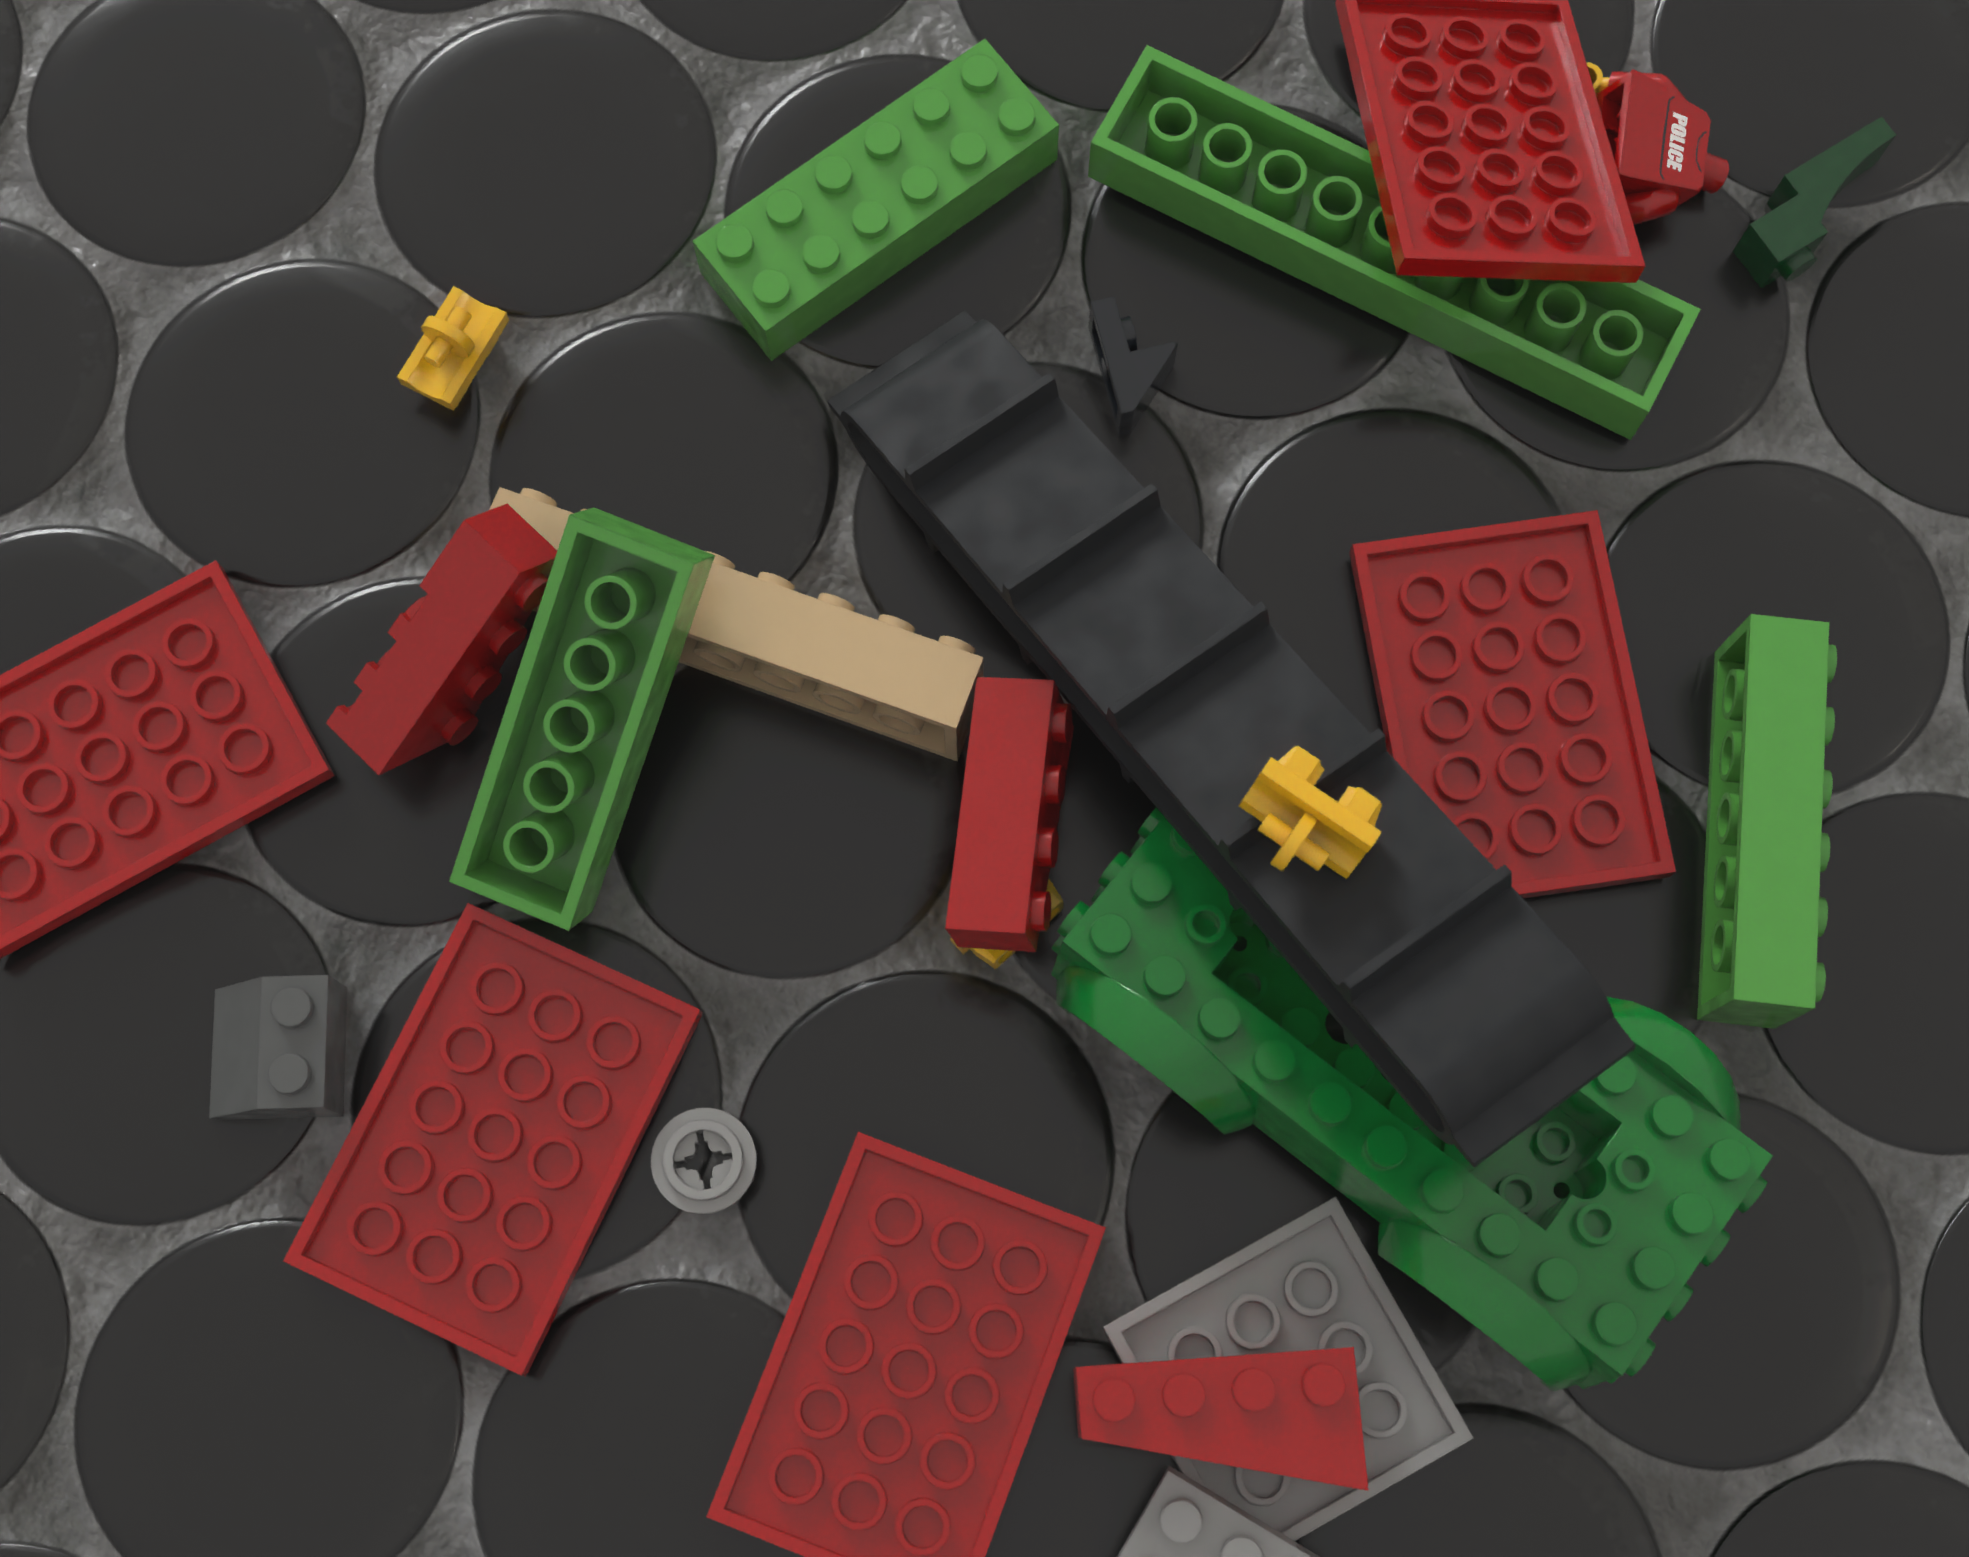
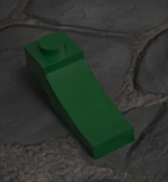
[1733,117,1896,288]

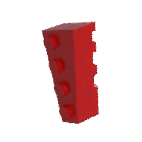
[326,503,557,776]
[945,677,1074,952]
[1073,1347,1369,1491]

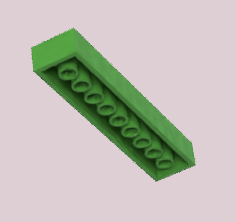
[1088,45,1701,440]

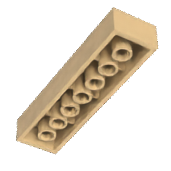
[490,487,984,762]

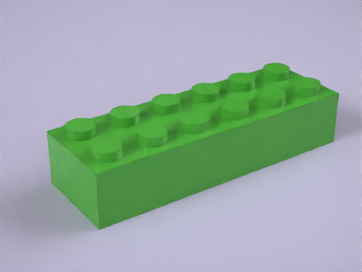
[693,39,1059,361]
[449,507,715,931]
[1697,614,1837,1029]

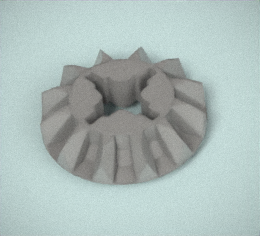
[651,1108,757,1214]

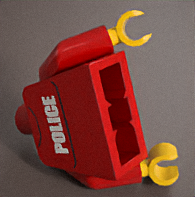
[1586,62,1729,225]

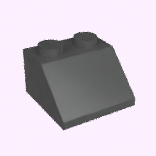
[209,975,347,1120]

